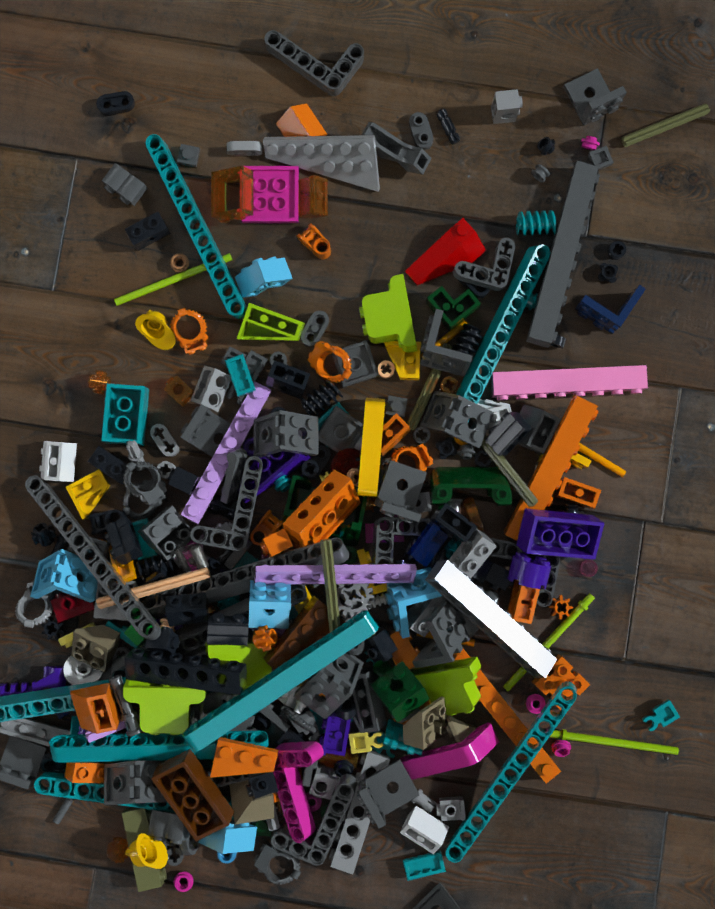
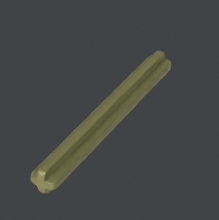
[621,104,710,147]
[407,343,453,431]
[481,434,538,507]
[320,539,340,632]

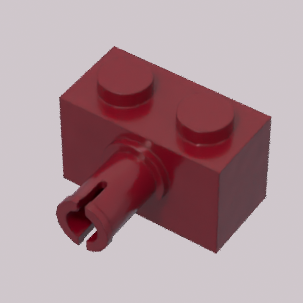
[50,592,96,623]

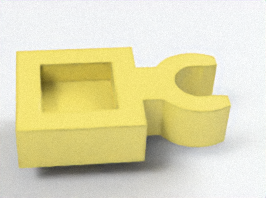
[348,732,384,754]

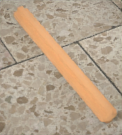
[96,567,211,609]

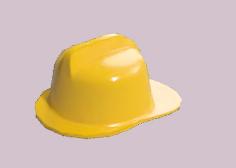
[135,310,176,350]
[125,833,168,869]

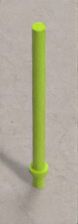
[114,253,233,306]
[503,593,595,692]
[550,729,679,755]

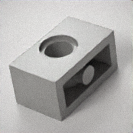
[491,89,523,124]

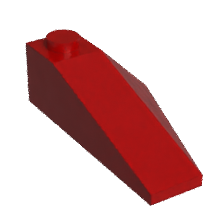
[405,218,486,286]

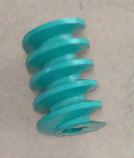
[516,210,557,236]

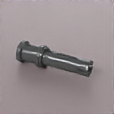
[109,674,142,737]

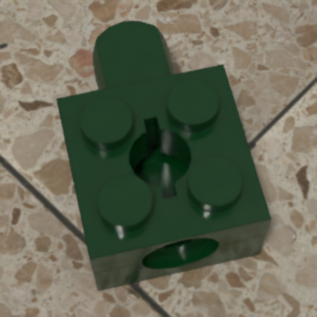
[370,660,430,723]

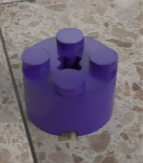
[507,552,552,589]

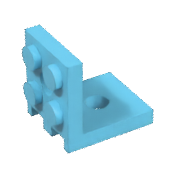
[30,549,102,603]
[385,567,442,639]
[249,580,291,629]

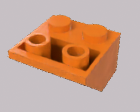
[70,683,120,734]

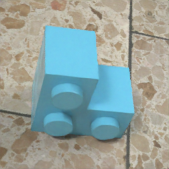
[235,257,293,298]
[198,821,257,854]

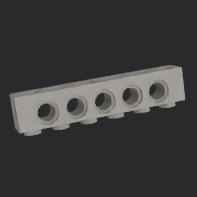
[407,528,497,637]
[328,750,390,874]

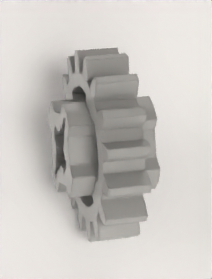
[337,583,374,618]

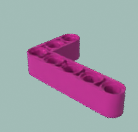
[400,723,499,780]
[273,741,324,843]

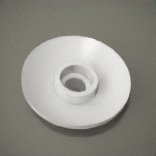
[63,656,103,685]

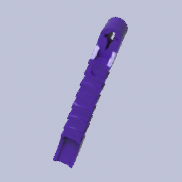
[0,666,67,697]

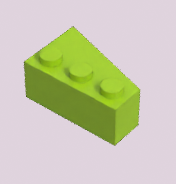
[237,303,306,341]

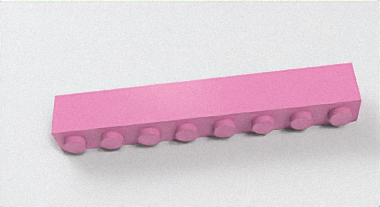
[491,365,648,401]

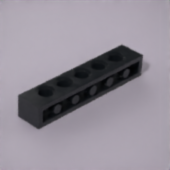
[125,648,247,695]

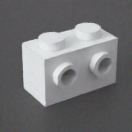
[400,806,449,854]

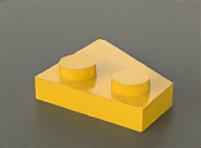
[384,341,421,380]
[66,469,110,520]

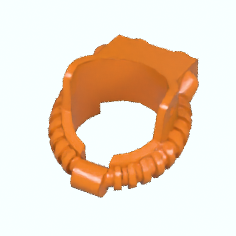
[170,308,208,355]
[307,341,352,383]
[391,444,434,481]

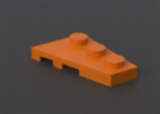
[210,737,278,778]

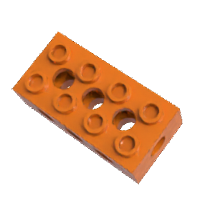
[283,470,361,549]

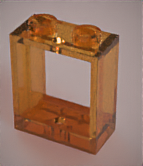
[211,166,253,223]

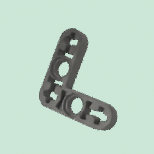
[453,238,515,291]

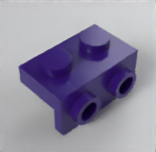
[319,714,351,756]

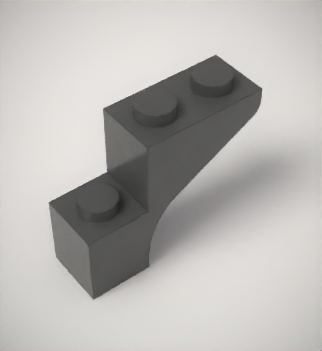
[362,122,432,175]

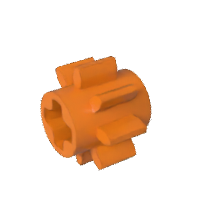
[548,595,573,619]
[253,625,278,652]

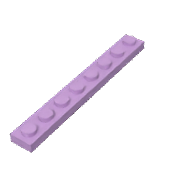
[181,382,271,524]
[254,564,417,585]

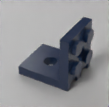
[575,285,646,334]

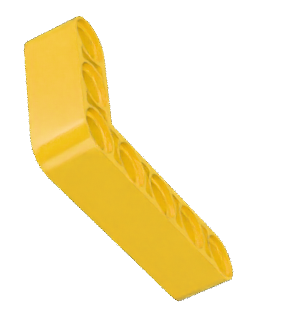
[357,397,385,497]

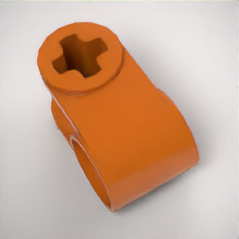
[297,223,331,260]
[250,510,283,546]

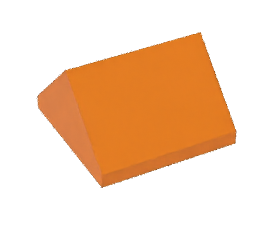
[276,104,327,137]

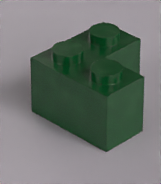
[426,286,481,331]

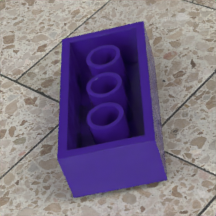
[516,508,604,559]

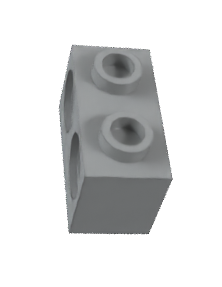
[190,366,231,412]
[309,763,355,804]

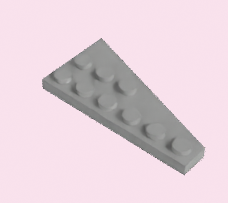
[263,135,380,192]

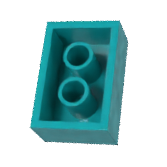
[101,383,150,446]

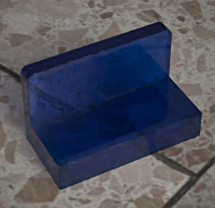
[407,522,448,567]

